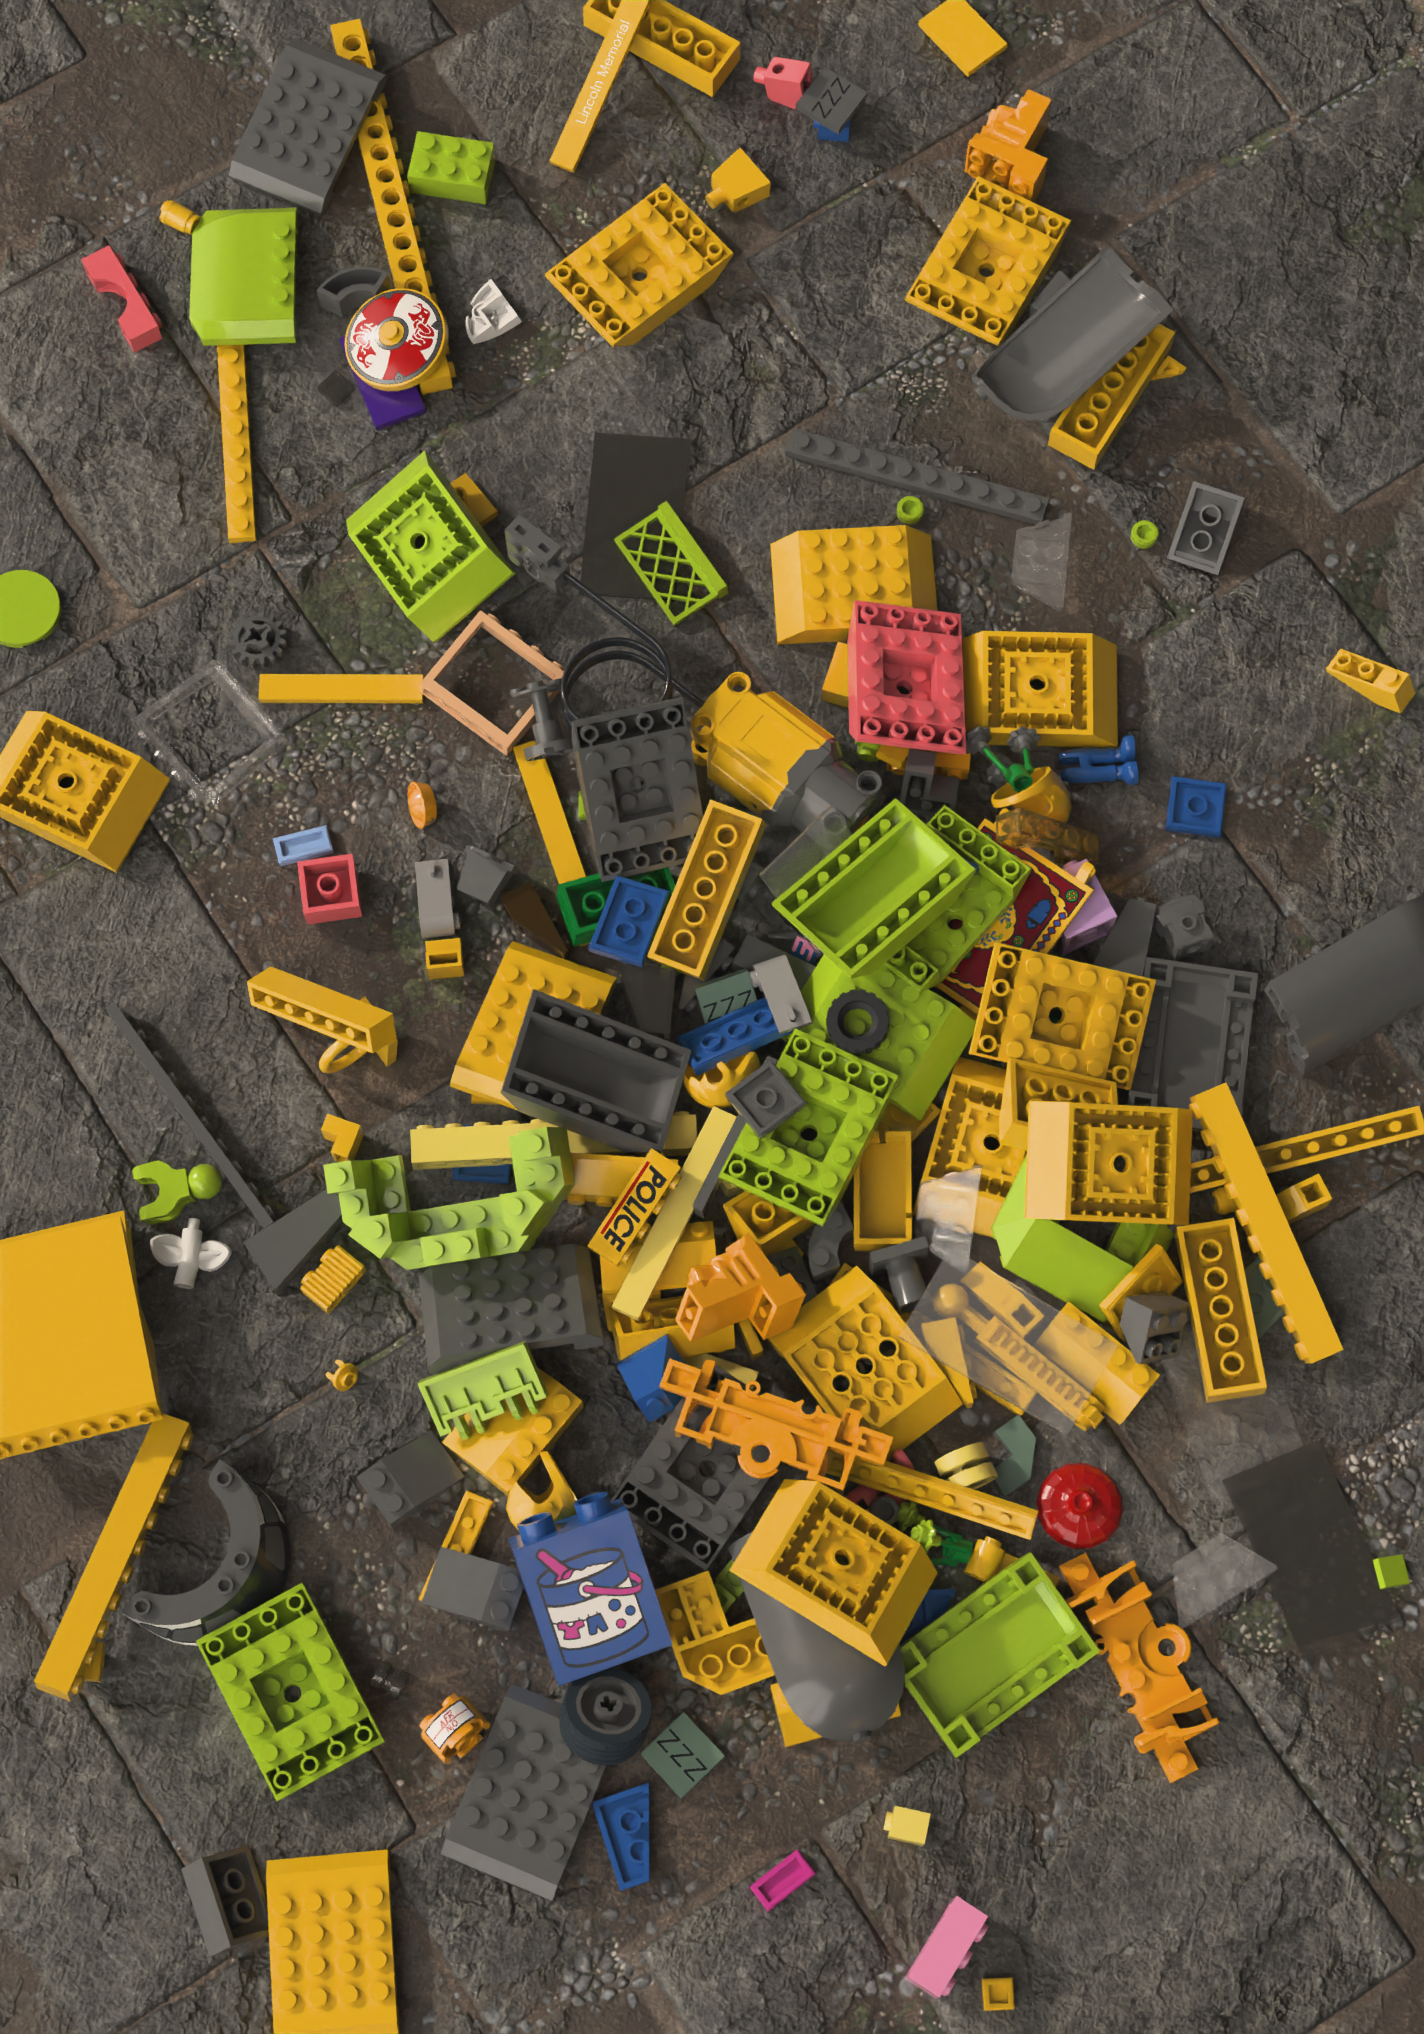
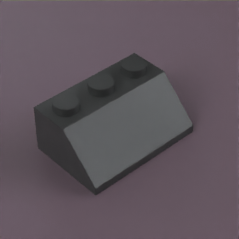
[181,1845,269,1957]

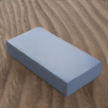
[273,825,334,867]

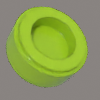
[896,496,924,524]
[1130,520,1158,549]

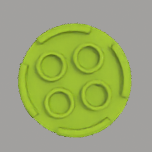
[0,570,61,648]

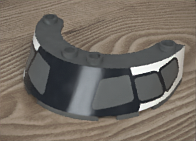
[122,1459,291,1646]

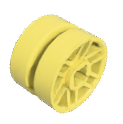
[934,1442,998,1490]

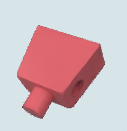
[754,57,814,110]

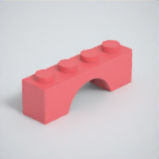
[81,245,163,353]

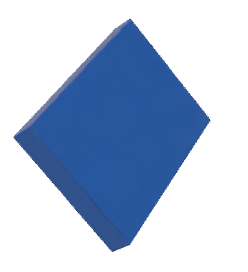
[589,875,670,968]

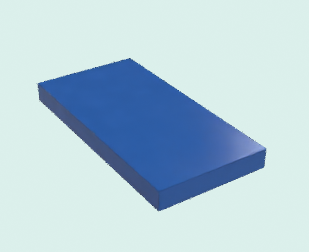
[677,997,800,1076]

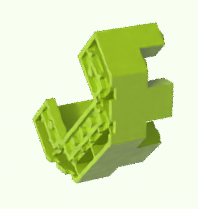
[323,1127,575,1270]

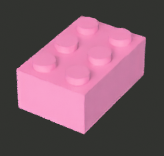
[905,1896,989,1999]

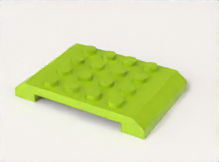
[900,1552,1100,1758]

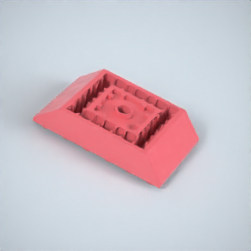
[847,600,966,755]

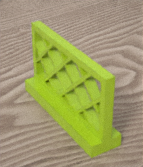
[614,500,728,627]

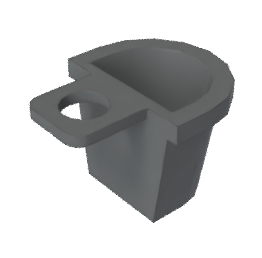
[457,845,521,906]

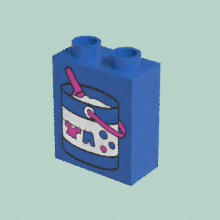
[508,1492,673,1686]

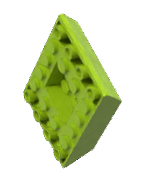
[346,450,516,643]
[718,1028,899,1227]
[196,1583,385,1802]

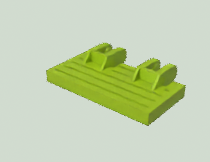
[417,1341,549,1440]

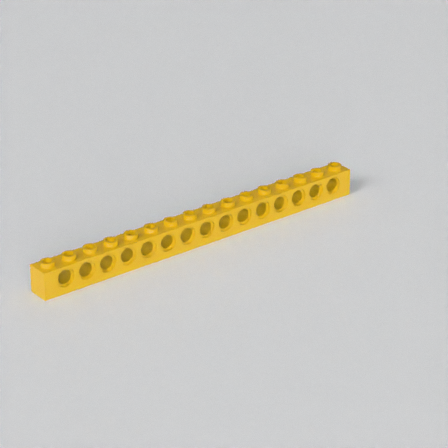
[330,19,456,395]

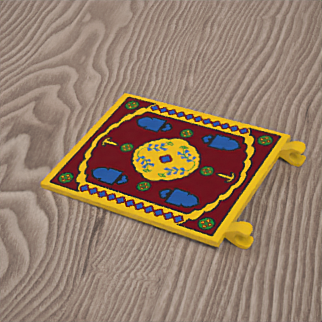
[935,808,1096,1016]

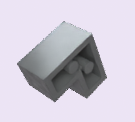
[899,749,959,817]

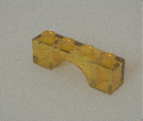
[996,807,1098,865]

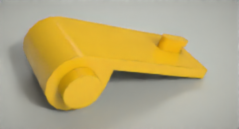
[964,1536,1060,1587]

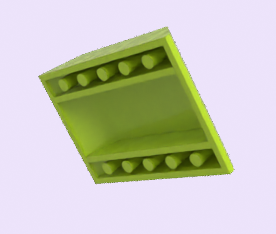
[772,798,975,979]
[781,954,976,1121]

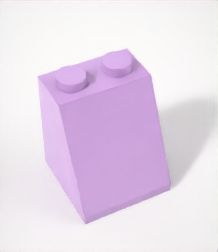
[1058,859,1117,957]

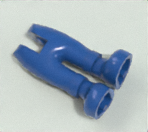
[1058,735,1138,785]

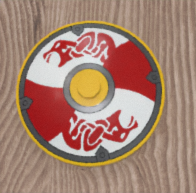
[345,288,449,391]

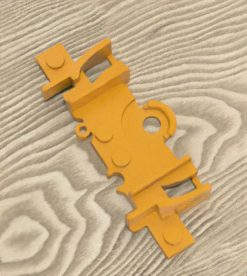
[659,1359,893,1496]
[1059,1553,1220,1784]

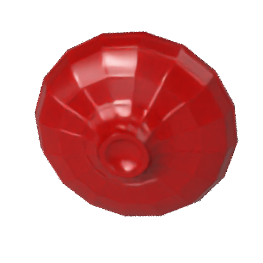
[1036,1463,1123,1549]

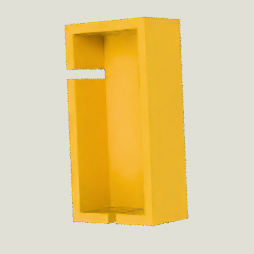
[854,1131,912,1251]

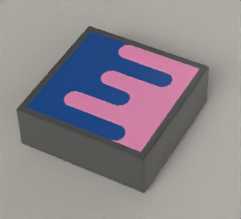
[789,931,821,966]

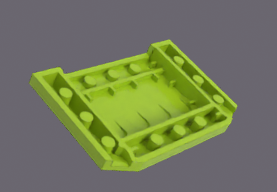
[189,208,298,346]

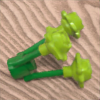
[896,1501,973,1567]

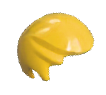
[683,1052,761,1109]

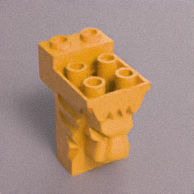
[964,89,1051,202]
[675,1233,806,1342]

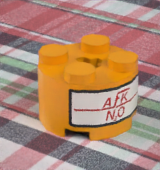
[419,1693,490,1765]

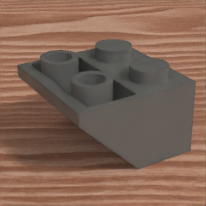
[1120,1291,1189,1364]

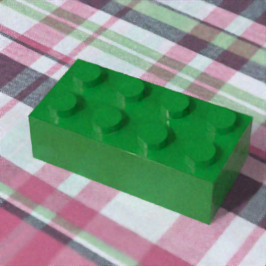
[556,867,675,947]

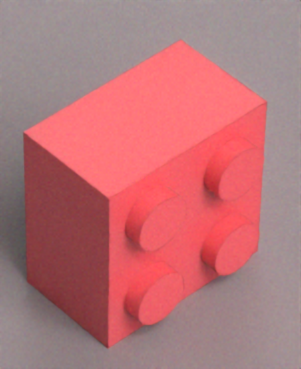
[297,854,363,925]

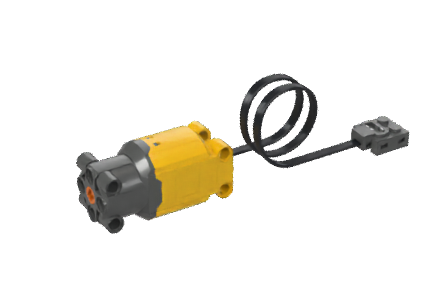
[505,515,886,860]

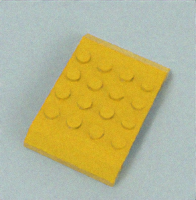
[450,941,617,1111]
[266,1849,400,2034]

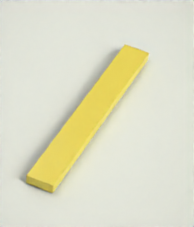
[612,1106,737,1321]

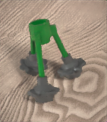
[965,726,1041,793]

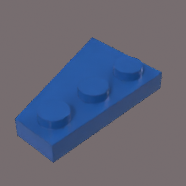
[592,1783,649,1891]

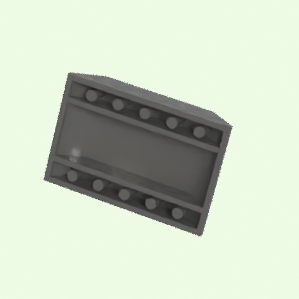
[500,989,691,1153]

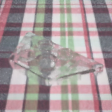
[1011,513,1072,612]
[914,1165,982,1274]
[1172,1533,1278,1630]

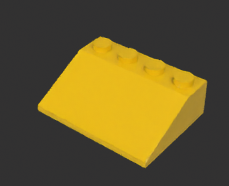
[999,1057,1118,1150]
[442,1367,584,1496]

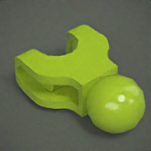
[132,1161,223,1225]

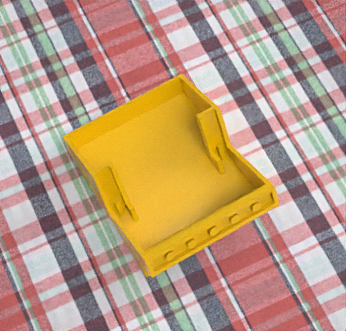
[0,1210,163,1459]

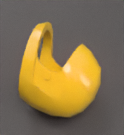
[991,766,1072,840]
[506,1451,578,1531]

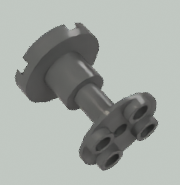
[510,678,573,761]

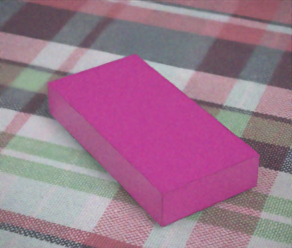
[750,1849,816,1912]

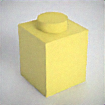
[883,1806,931,1846]

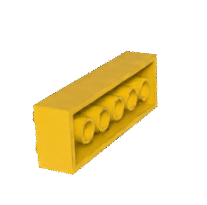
[583,0,740,97]
[1048,324,1175,470]
[647,799,766,981]
[1175,1218,1267,1403]

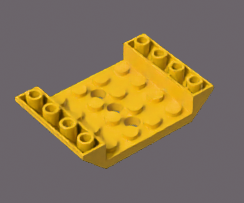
[768,1266,963,1461]

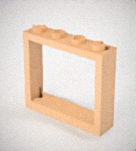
[420,610,565,756]

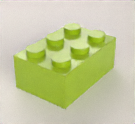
[407,131,496,204]

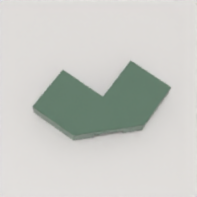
[994,1414,1036,1497]

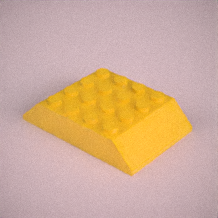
[770,525,937,645]

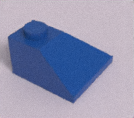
[616,1334,686,1423]

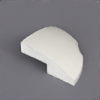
[466,279,522,344]

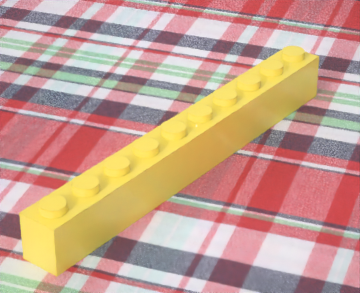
[410,1111,697,1170]

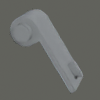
[415,858,461,939]
[749,954,812,1034]

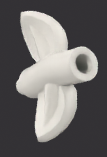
[150,1218,232,1289]

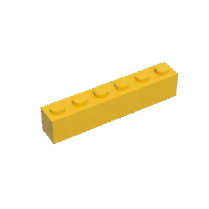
[247,966,396,1053]

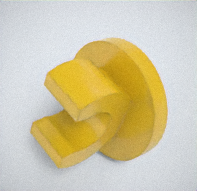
[326,1360,358,1391]

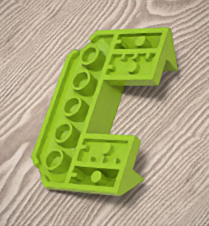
[991,1154,1175,1323]

